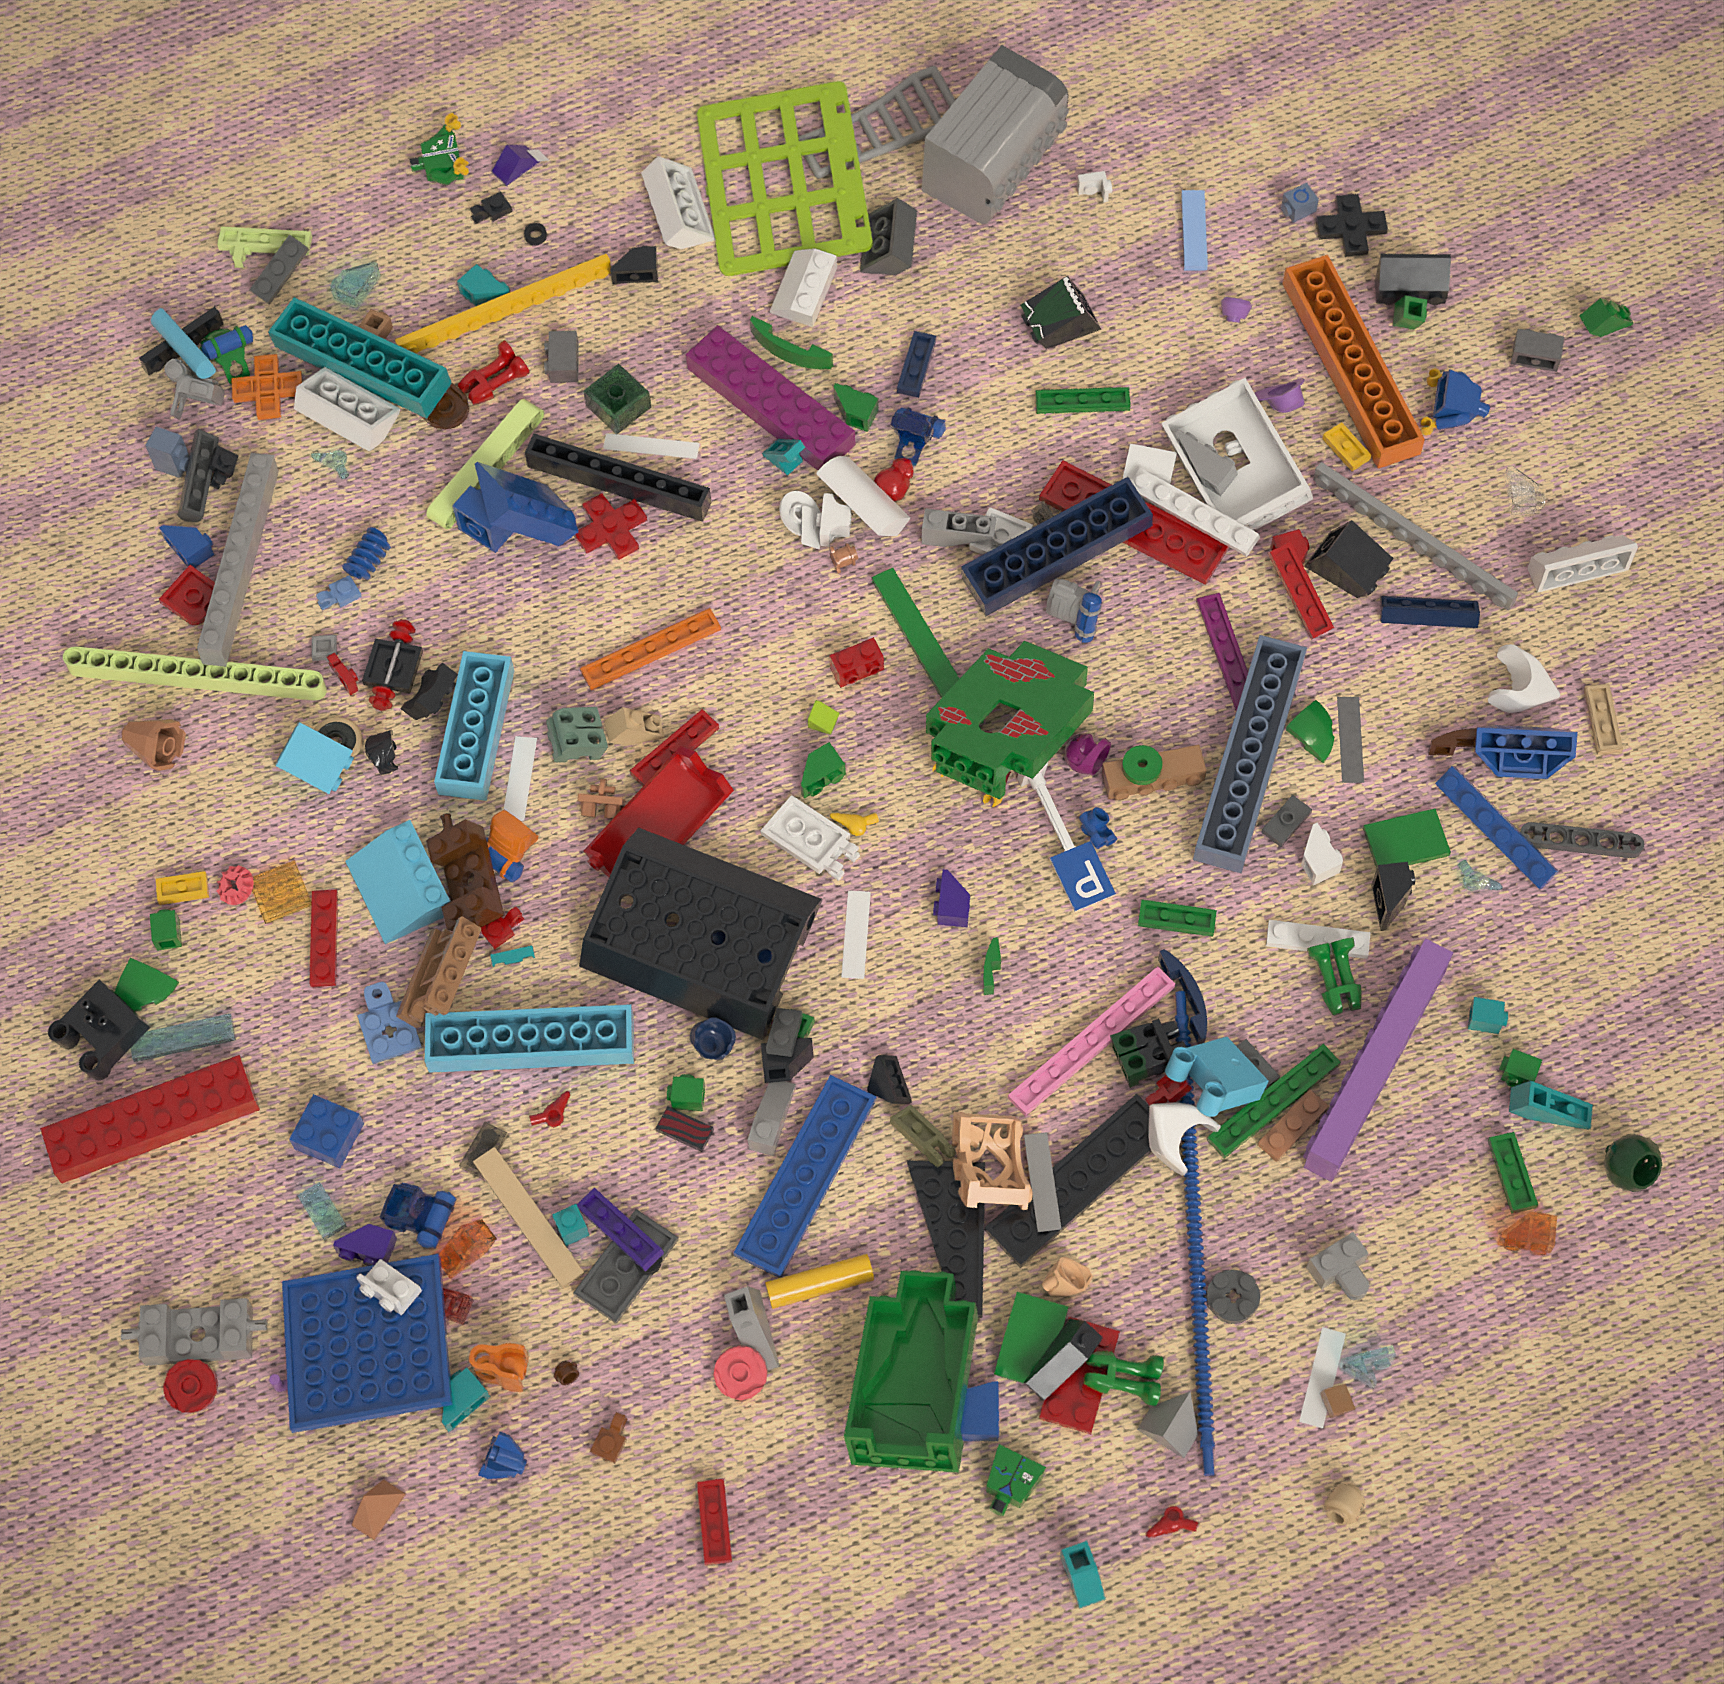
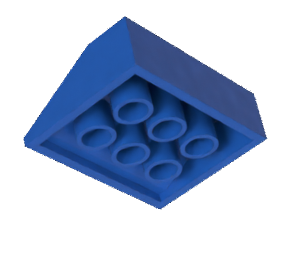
[475,462,578,546]

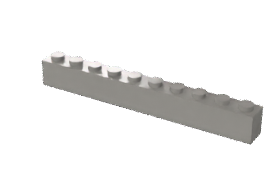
[197,453,279,667]

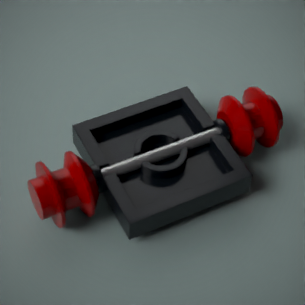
[362,619,423,711]

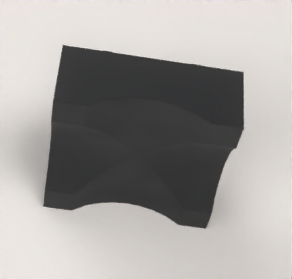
[401,663,458,720]

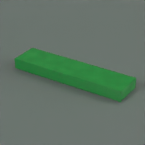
[1035,387,1131,414]

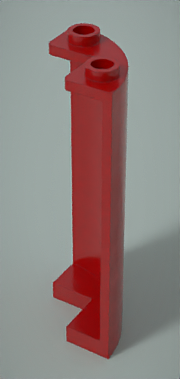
[583,746,734,877]

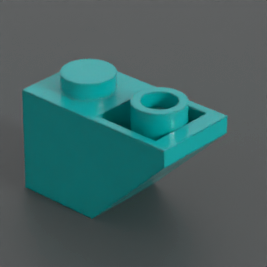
[457,264,510,306]
[1060,1541,1106,1609]

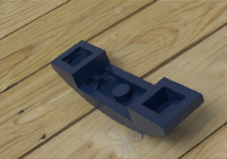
[1158,949,1208,1044]

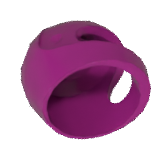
[1064,733,1111,775]

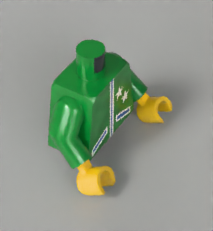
[409,113,469,185]

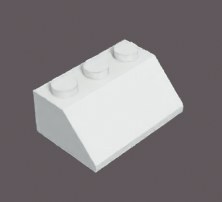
[770,249,837,327]

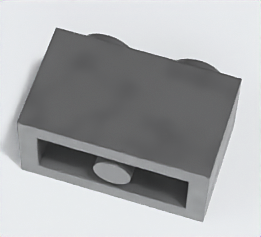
[1511,329,1565,372]
[544,330,579,383]

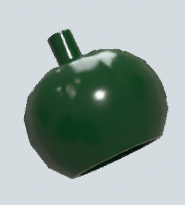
[1604,1134,1662,1192]

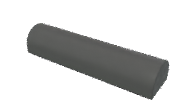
[178,429,219,522]

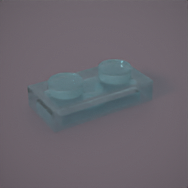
[297,1182,347,1241]

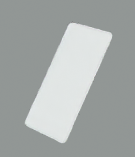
[801,505,821,549]

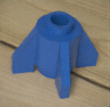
[478,1431,527,1479]

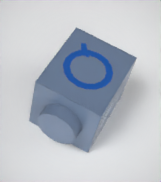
[1281,183,1319,223]

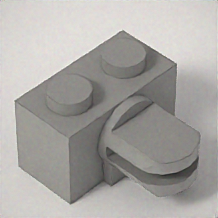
[1306,1232,1370,1300]

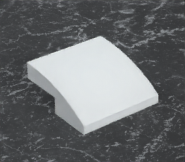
[1123,444,1177,484]

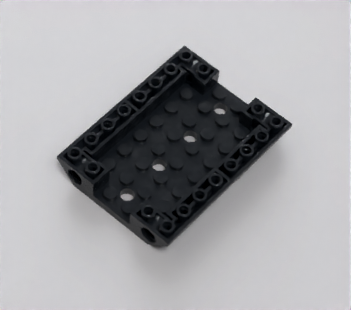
[579,827,822,1041]

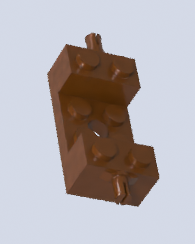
[426,813,504,931]

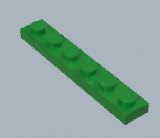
[1207,1043,1341,1159]

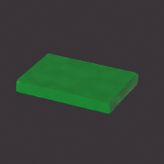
[1363,808,1451,869]

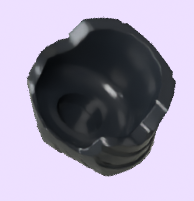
[365,730,398,775]

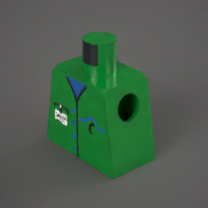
[986,1444,1046,1516]

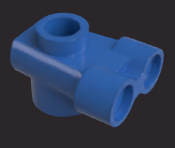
[1079,807,1118,849]

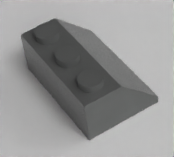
[860,198,917,275]

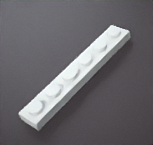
[1131,468,1260,557]

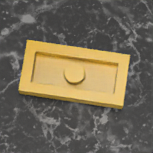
[1322,422,1371,471]
[156,871,209,905]

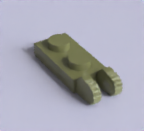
[890,1105,956,1167]

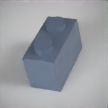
[145,426,189,478]

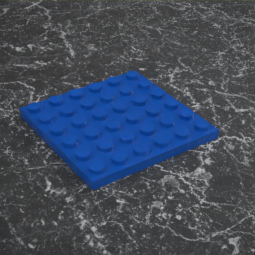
[282,1254,453,1433]

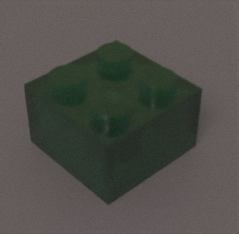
[583,363,652,435]

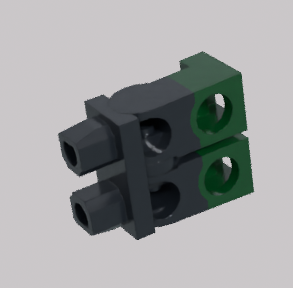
[1110,1018,1187,1088]

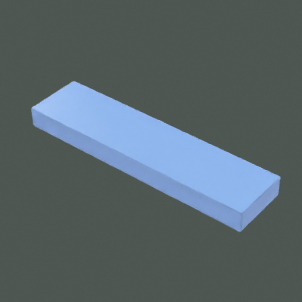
[1181,190,1208,271]

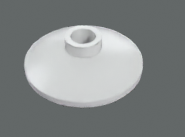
[779,491,819,536]

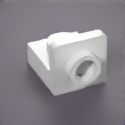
[1077,171,1112,202]

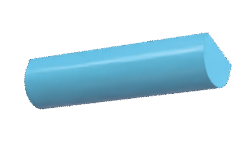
[151,308,216,379]

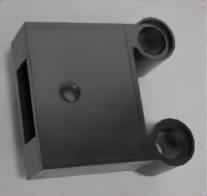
[48,979,151,1081]

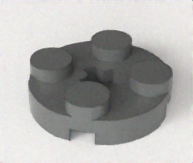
[1206,1270,1260,1324]

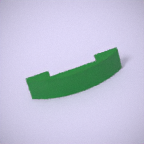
[750,316,833,370]

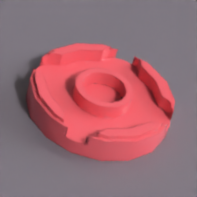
[713,1345,768,1400]

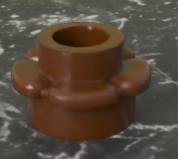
[553,1361,579,1386]

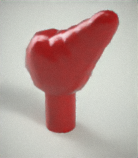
[529,1091,571,1128]
[1146,1506,1198,1538]

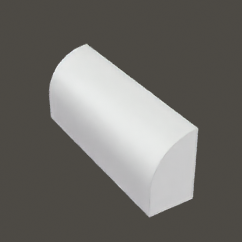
[816,456,911,536]

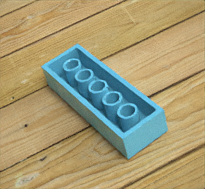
[434,651,515,801]

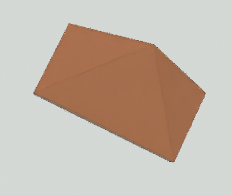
[352,1479,406,1540]

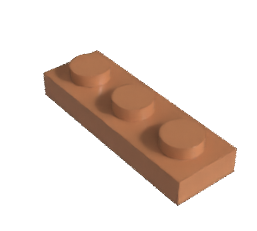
[1257,1089,1329,1162]

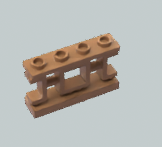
[396,917,481,1029]

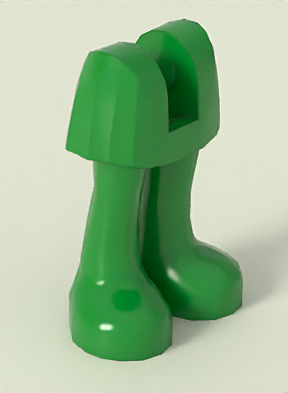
[1307,937,1362,1016]
[1083,1351,1164,1406]

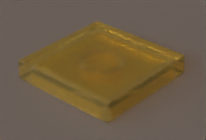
[252,860,311,924]

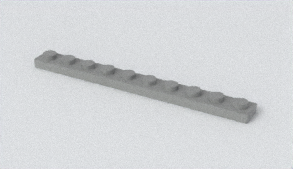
[1313,462,1518,611]

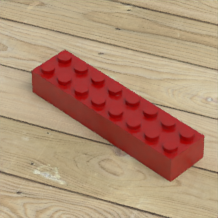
[40,1055,260,1184]

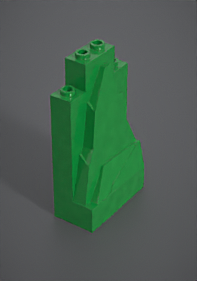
[844,1270,978,1473]

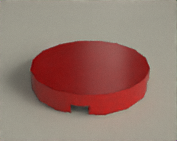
[163,1359,218,1413]

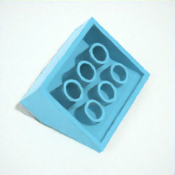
[345,820,450,944]

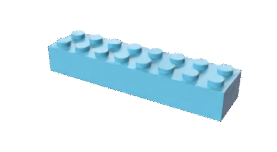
[425,1005,634,1073]

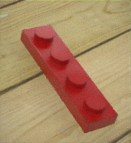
[1268,541,1334,639]
[629,709,719,786]
[309,889,338,987]

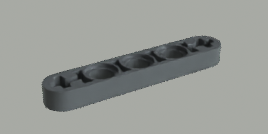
[1520,822,1645,858]

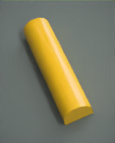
[765,1254,874,1309]

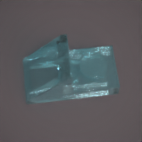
[1338,1345,1396,1389]

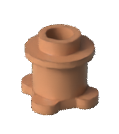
[829,543,858,574]

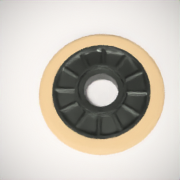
[313,717,363,758]

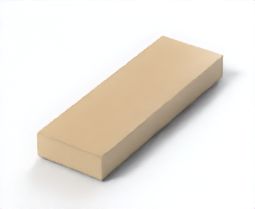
[1584,684,1623,755]

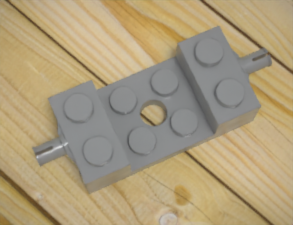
[121,1298,268,1366]

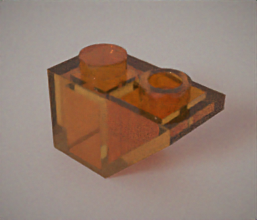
[1497,1212,1557,1256]
[439,1219,497,1279]

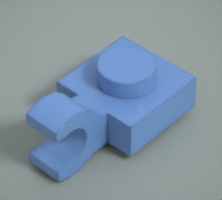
[316,575,362,610]

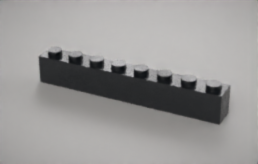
[525,434,712,522]

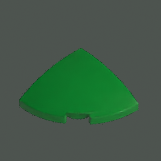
[1286,700,1335,763]
[114,958,179,1011]

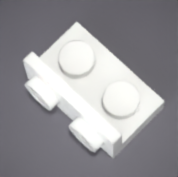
[356,1259,422,1315]

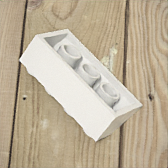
[641,156,715,249]
[294,367,400,452]
[1527,535,1638,593]

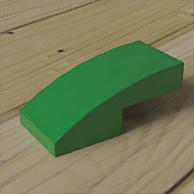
[983,937,1001,995]

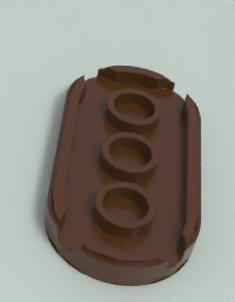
[419,383,470,430]

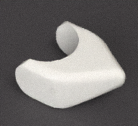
[1488,644,1561,713]
[1149,1102,1221,1176]

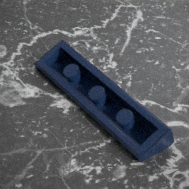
[1381,596,1480,628]

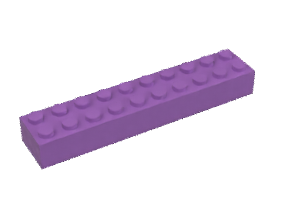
[1303,939,1454,1182]

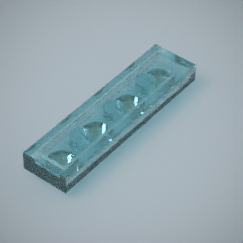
[131,1013,236,1062]

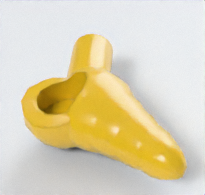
[830,813,879,836]

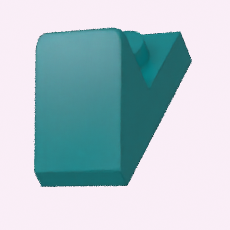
[762,439,805,475]

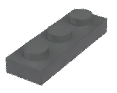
[250,234,310,305]

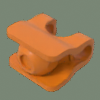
[469,1343,529,1393]

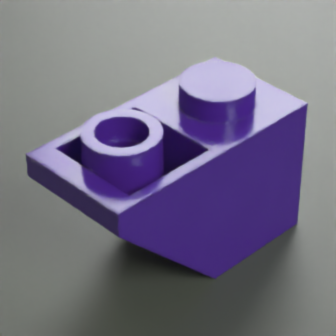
[933,869,970,928]
[333,1224,397,1266]

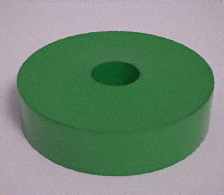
[1122,745,1163,785]

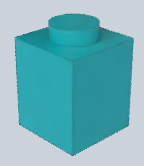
[1468,997,1508,1034]
[552,1204,590,1246]

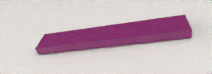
[1196,592,1248,712]

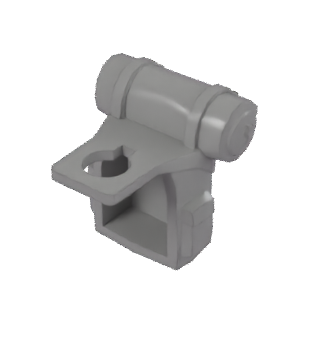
[165,359,225,420]

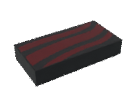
[656,1106,714,1152]

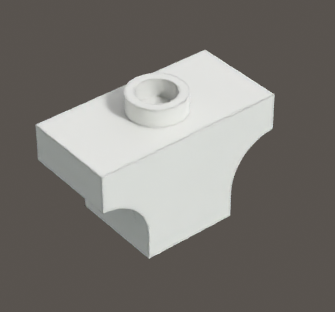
[817,493,852,547]

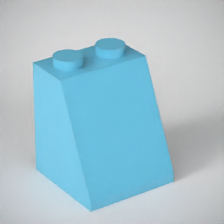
[275,722,354,794]

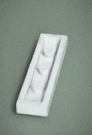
[1266,920,1371,959]

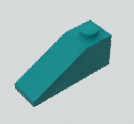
[1509,1081,1593,1129]

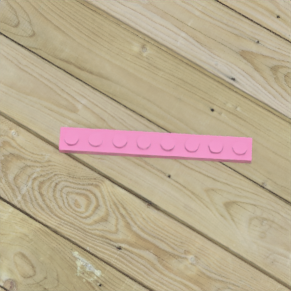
[1008,966,1175,1117]

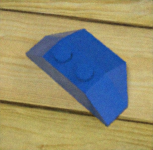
[1475,725,1578,779]

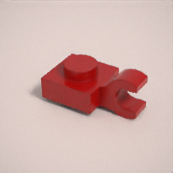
[480,907,524,950]
[1145,1075,1193,1106]

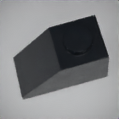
[611,246,658,284]

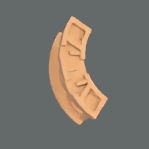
[952,1112,1033,1210]

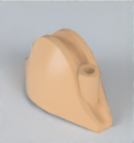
[1042,1257,1093,1297]

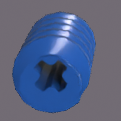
[342,527,391,580]

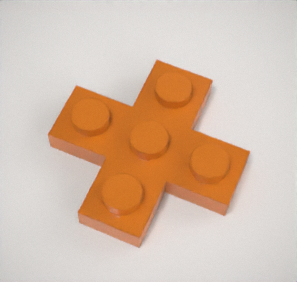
[232,354,303,420]

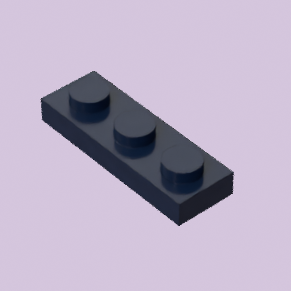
[897,331,937,398]

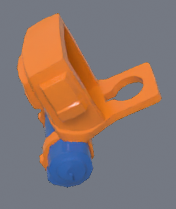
[486,809,539,883]

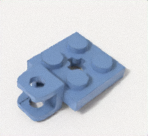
[357,982,422,1064]

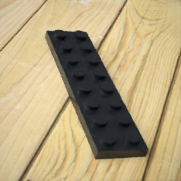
[984,1094,1152,1268]

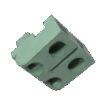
[546,707,608,763]

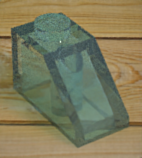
[330,262,381,310]

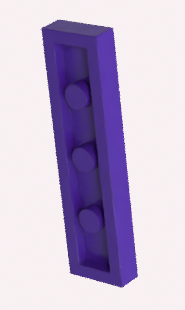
[577,1187,664,1271]

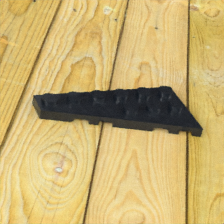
[907,1160,985,1318]

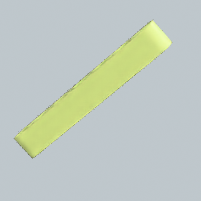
[426,399,544,529]

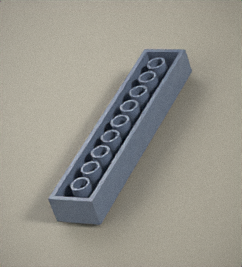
[1193,635,1307,874]

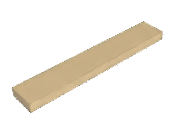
[473,1147,584,1289]

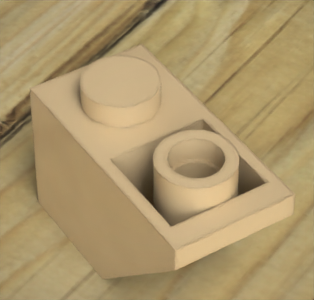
[604,707,664,746]

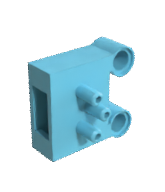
[1165,1037,1268,1117]

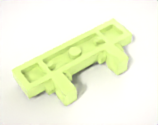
[217,227,312,268]

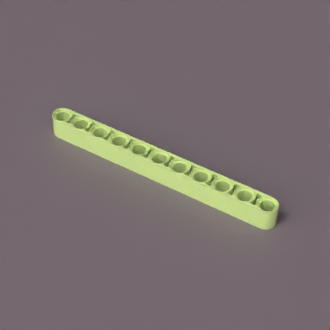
[63,646,327,701]

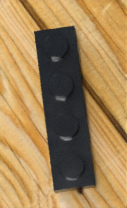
[139,306,224,376]

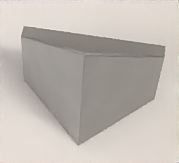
[1137,1392,1198,1458]

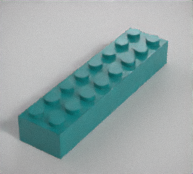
[268,297,452,419]

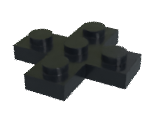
[1316,194,1388,257]

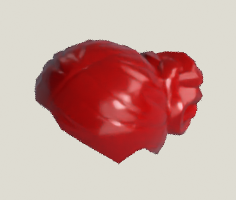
[874,458,914,502]

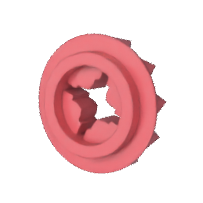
[216,865,254,905]

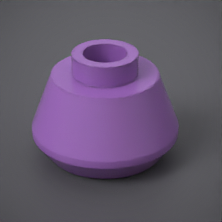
[1221,297,1252,323]

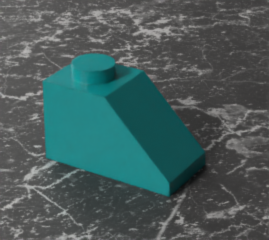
[442,1367,490,1433]

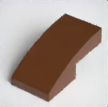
[1428,728,1477,756]

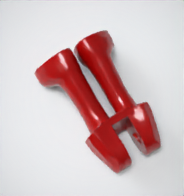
[457,340,530,405]

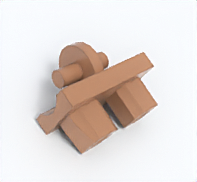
[577,778,626,819]

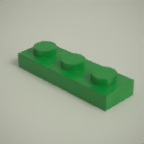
[1138,899,1217,937]
[1488,1132,1538,1214]

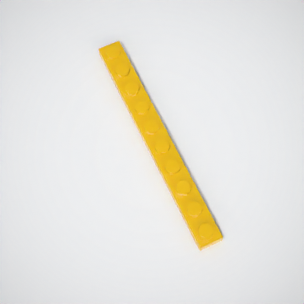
[394,253,611,354]

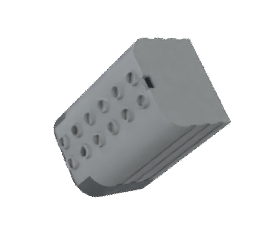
[922,45,1069,224]

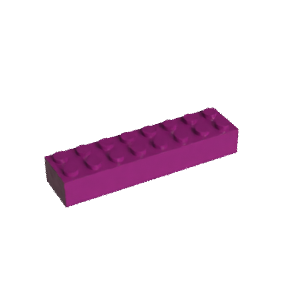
[685,325,855,471]

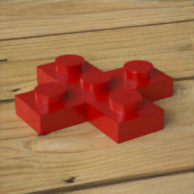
[574,493,647,560]

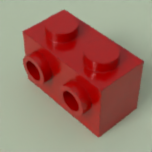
[829,637,884,688]

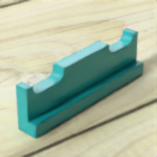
[490,946,535,967]

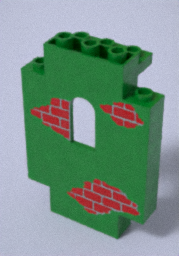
[926,641,1094,800]

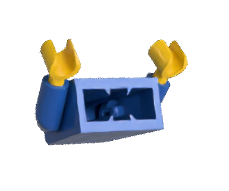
[1420,368,1490,435]

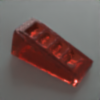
[443,1288,473,1325]

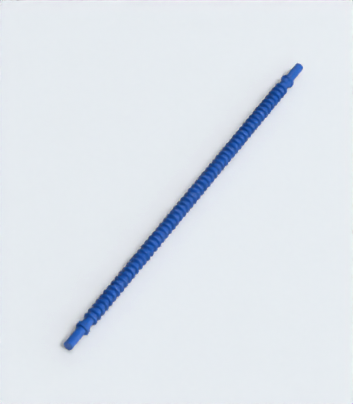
[1175,991,1215,1476]

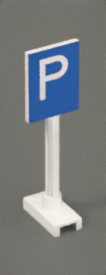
[1017,762,1116,912]

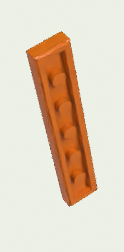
[580,608,721,690]

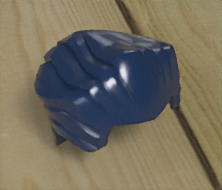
[689,1018,736,1060]

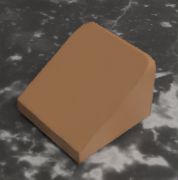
[1320,1384,1356,1419]

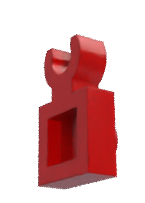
[326,652,359,696]

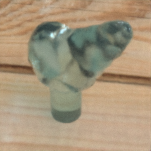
[311,450,349,479]
[1457,860,1503,892]

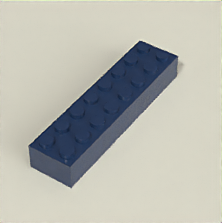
[961,477,1153,616]

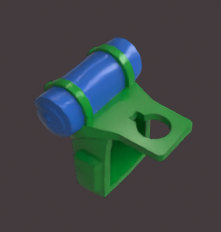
[200,325,253,384]

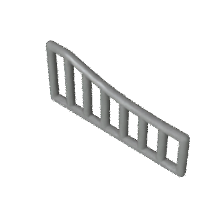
[799,66,956,179]

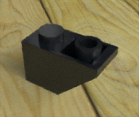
[761,1038,814,1083]

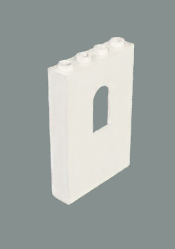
[1161,378,1313,531]

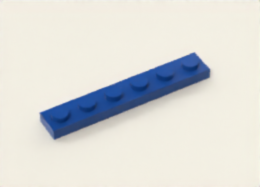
[1435,766,1559,889]

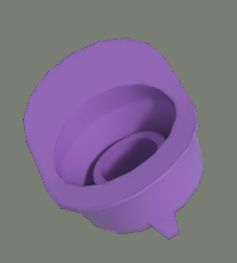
[1254,378,1305,413]

